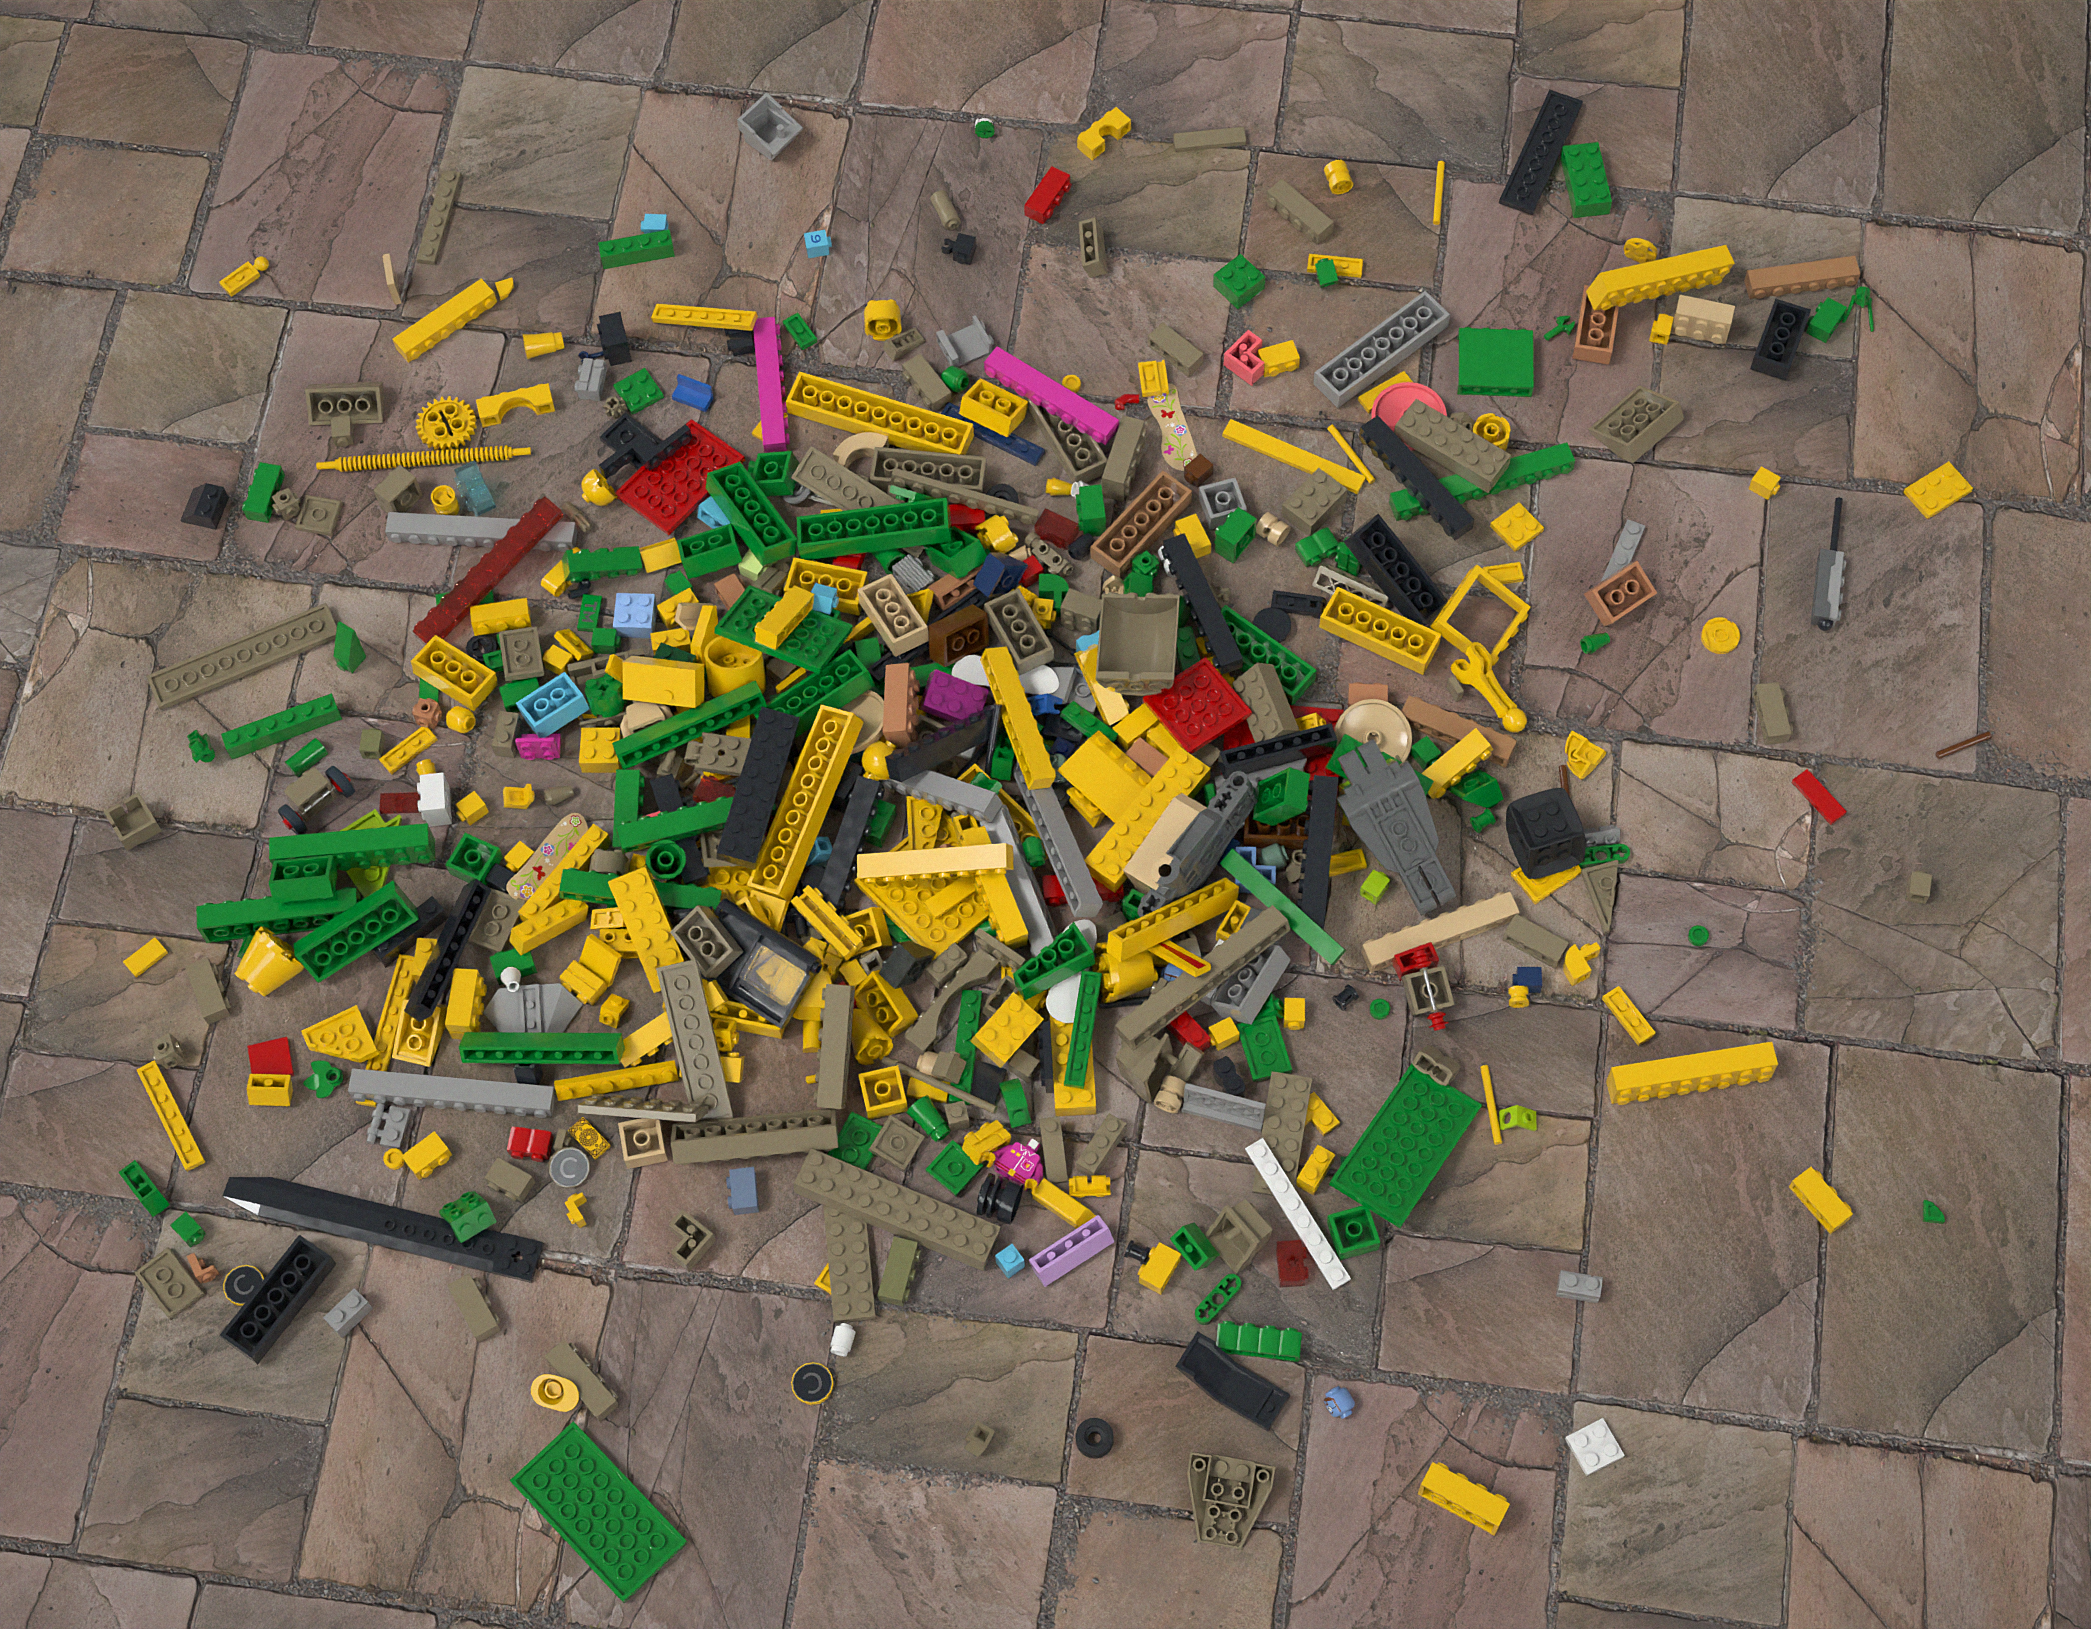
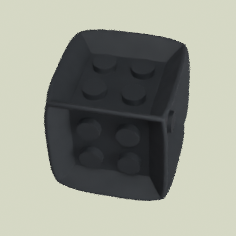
[1506,788,1586,879]

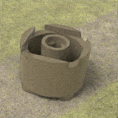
[589,849,630,876]

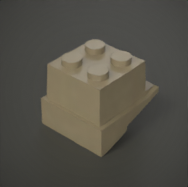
[1115,1033,1179,1104]
[1205,1199,1272,1275]

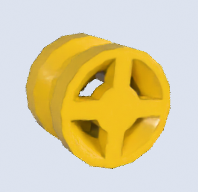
[1508,986,1529,1008]

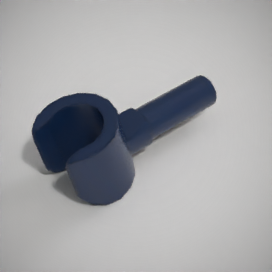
[578,351,604,364]

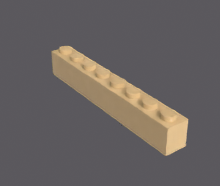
[1361,892,1520,973]

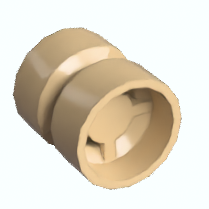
[1256,512,1291,547]
[1154,1076,1186,1113]

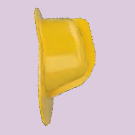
[531,1374,579,1412]

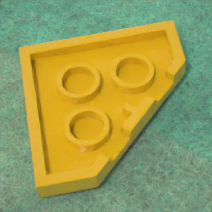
[301,1005,379,1063]

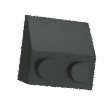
[879,941,936,989]

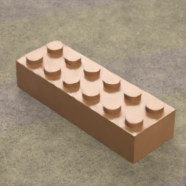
[1090,471,1192,578]

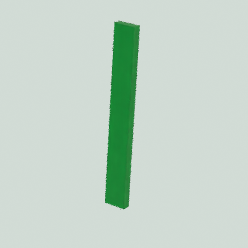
[1220,848,1346,966]

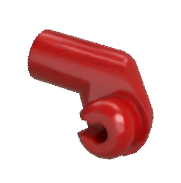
[1114,394,1139,410]

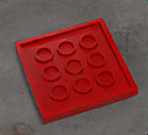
[1143,657,1252,754]

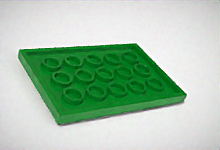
[714,585,853,674]

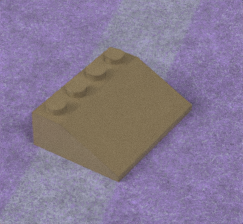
[1588,385,1684,463]

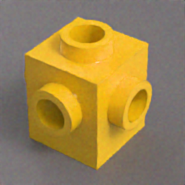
[1030,598,1056,630]
[713,1018,739,1052]

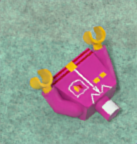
[981,1139,1043,1194]

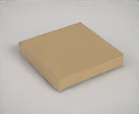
[382,254,401,305]

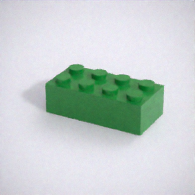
[1560,142,1612,218]

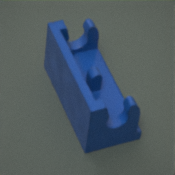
[1026,693,1063,718]

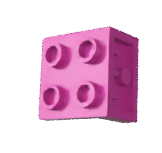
[515,734,561,760]

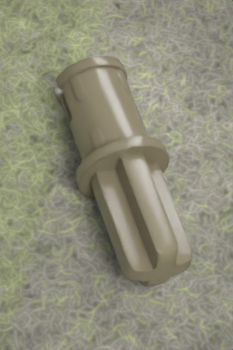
[561,501,591,532]

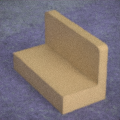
[674,603,713,630]

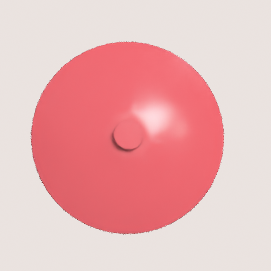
[1371,382,1447,450]

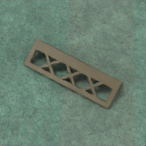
[1312,562,1390,608]

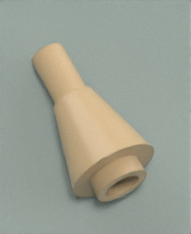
[1008,545,1032,561]

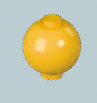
[862,740,897,781]

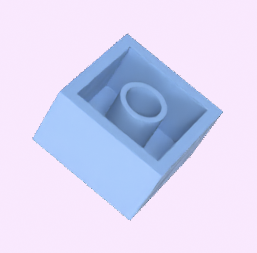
[613,593,657,638]

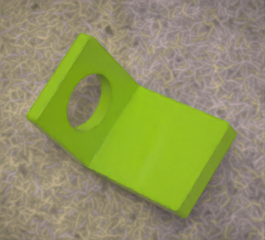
[1499,1105,1537,1131]

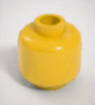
[446,706,476,733]

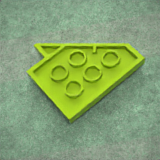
[340,809,403,898]

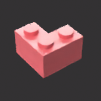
[1224,330,1264,386]

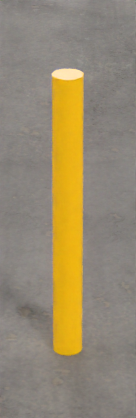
[1433,161,1445,225]
[1327,424,1376,484]
[1480,1065,1502,1145]

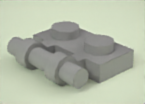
[366,1103,411,1150]

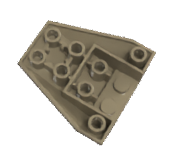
[1187,1452,1275,1549]

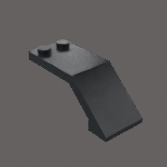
[1175,1331,1290,1432]

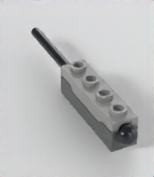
[1810,497,1846,631]

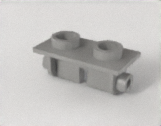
[1583,824,1620,848]

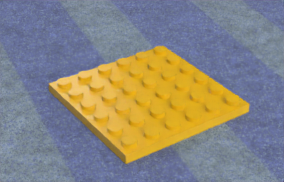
[854,811,989,960]

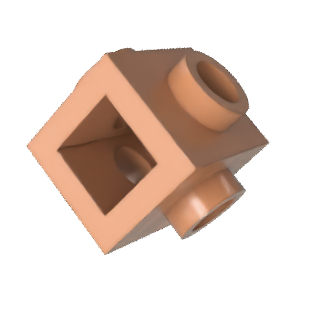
[412,698,442,729]

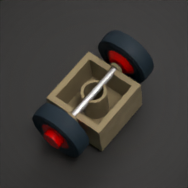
[278,766,355,835]

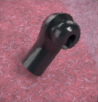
[567,579,591,600]

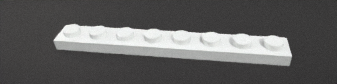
[1245,1138,1351,1290]

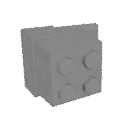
[737,93,803,161]

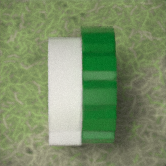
[975,118,995,139]

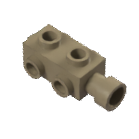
[1024,532,1074,578]

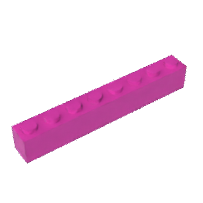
[753,317,790,453]
[984,346,1119,445]

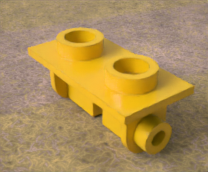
[1069,1175,1111,1198]

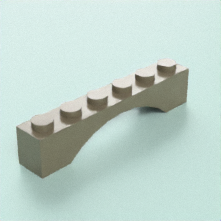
[905,948,1000,1055]

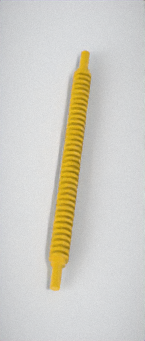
[316,445,531,472]

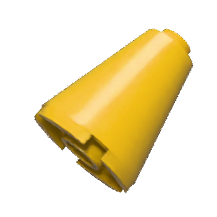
[851,1009,893,1065]

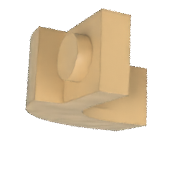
[833,432,889,469]

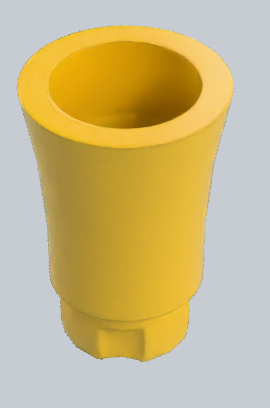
[522,332,564,359]

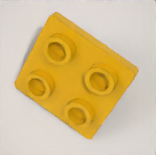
[1067,787,1105,828]

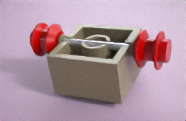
[1401,949,1454,1031]

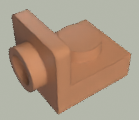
[187,1253,219,1284]

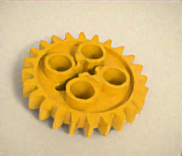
[416,396,477,452]

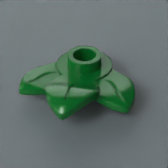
[303,1060,344,1098]

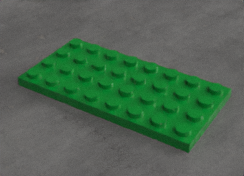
[1329,1063,1482,1228]
[509,1421,688,1603]

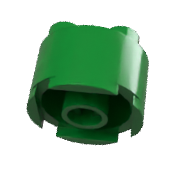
[585,673,628,718]

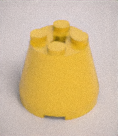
[234,926,305,997]
[1092,942,1158,1003]

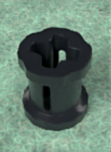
[1332,984,1359,1011]
[1124,1240,1151,1264]

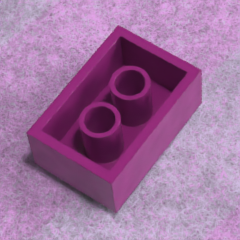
[918,669,989,723]

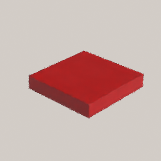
[247,1037,294,1076]

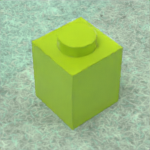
[1359,869,1390,905]

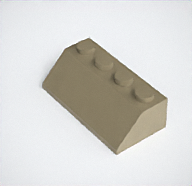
[305,382,385,425]

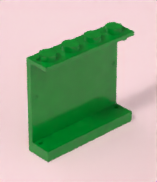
[1457,327,1534,397]

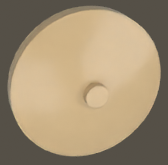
[839,690,884,754]
[1334,699,1412,762]

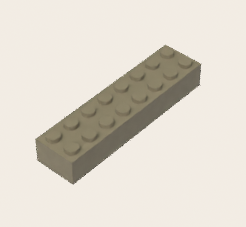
[671,1108,838,1165]

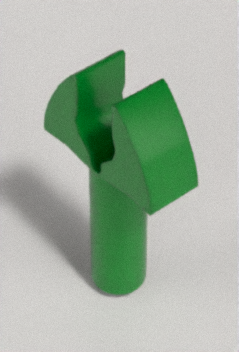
[1544,316,1575,341]

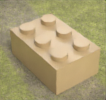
[1671,295,1735,344]

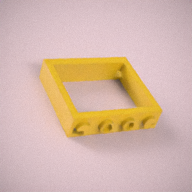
[1430,565,1530,666]

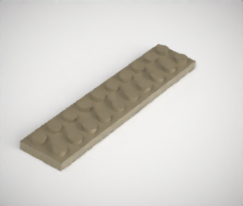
[146,603,337,710]

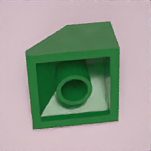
[1447,769,1504,808]

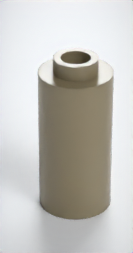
[930,190,961,230]

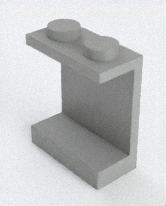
[936,315,994,368]

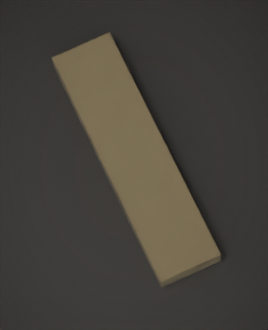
[1173,127,1246,152]

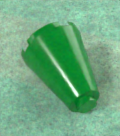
[645,840,686,882]

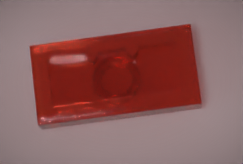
[379,792,421,814]

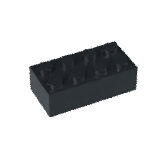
[1750,298,1811,381]

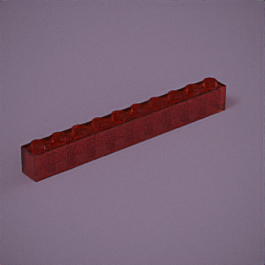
[412,496,564,645]

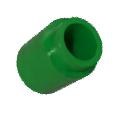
[1022,836,1046,867]

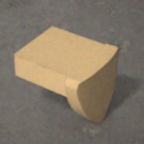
[1102,576,1124,594]

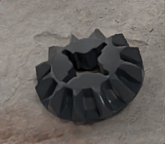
[466,634,497,662]

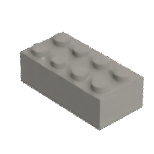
[1210,944,1290,1025]

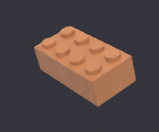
[1572,285,1619,364]
[883,663,920,750]

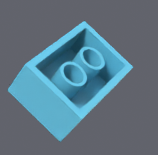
[516,672,590,738]

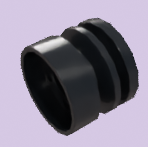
[977,1173,1024,1225]

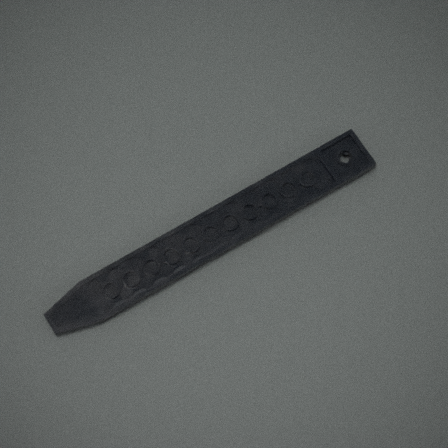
[222,1177,544,1283]

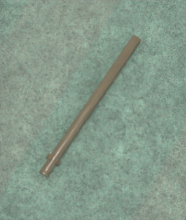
[882,1056,998,1114]

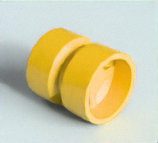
[1324,160,1353,195]
[431,485,460,516]

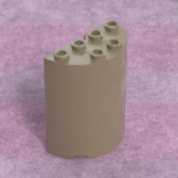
[1096,592,1180,696]

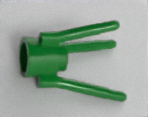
[1842,286,1874,332]

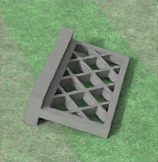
[1182,1083,1266,1132]

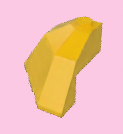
[769,940,832,1021]

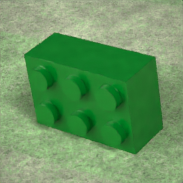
[677,523,742,579]
[923,526,987,579]
[1253,767,1310,826]
[269,855,338,903]

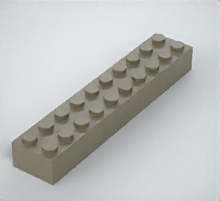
[794,1148,1001,1271]

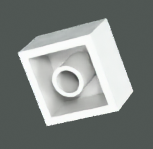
[417,773,452,827]

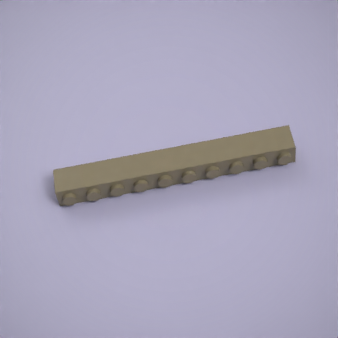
[1115,905,1290,1051]

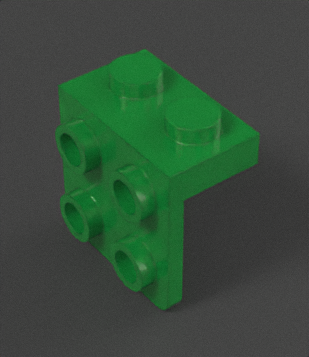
[439,1191,497,1243]

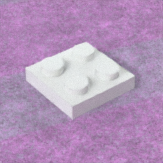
[1565,1418,1625,1477]

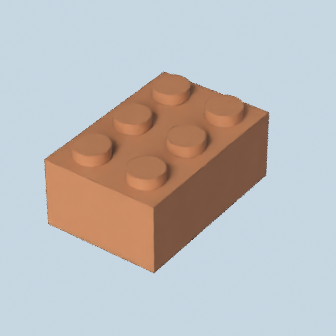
[1584,561,1657,626]

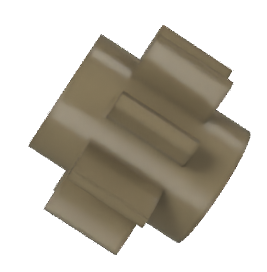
[603,395,628,420]

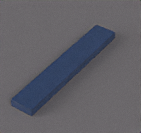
[941,402,1045,466]

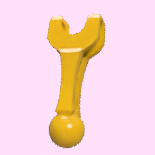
[1450,642,1527,733]

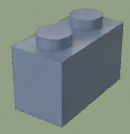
[726,1167,759,1215]

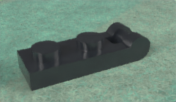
[1271,590,1326,619]

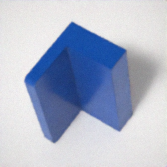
[672,374,714,412]

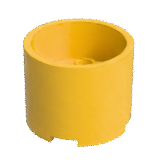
[704,636,766,698]

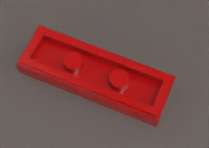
[1791,769,1847,825]

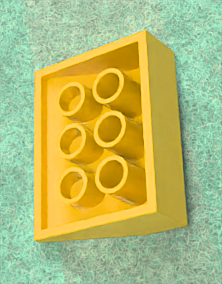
[1057,731,1152,823]

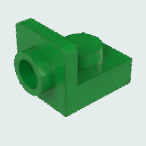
[1254,993,1284,1020]

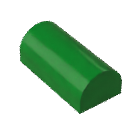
[284,738,328,778]

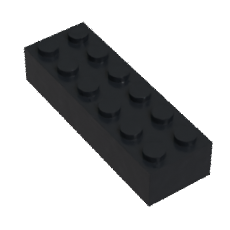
[1343,513,1448,626]
[220,1235,336,1365]

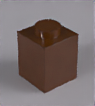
[1184,453,1213,488]

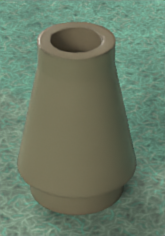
[543,785,574,806]

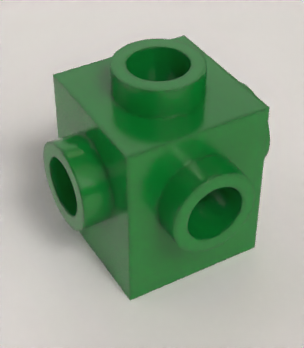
[1132,550,1159,579]
[1121,889,1145,921]

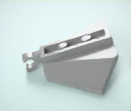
[483,983,583,1033]

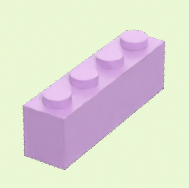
[1029,1215,1114,1287]

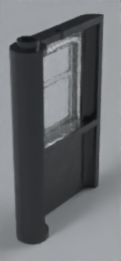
[700,898,822,1029]

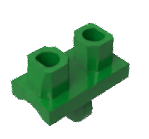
[187,730,215,763]

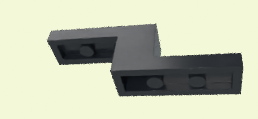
[599,424,693,479]

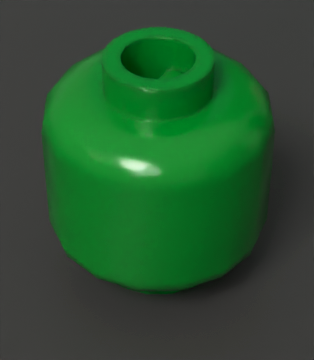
[941,366,969,393]

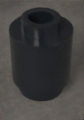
[1068,533,1095,560]

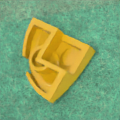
[1565,731,1607,780]

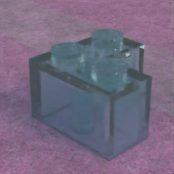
[454,460,496,517]

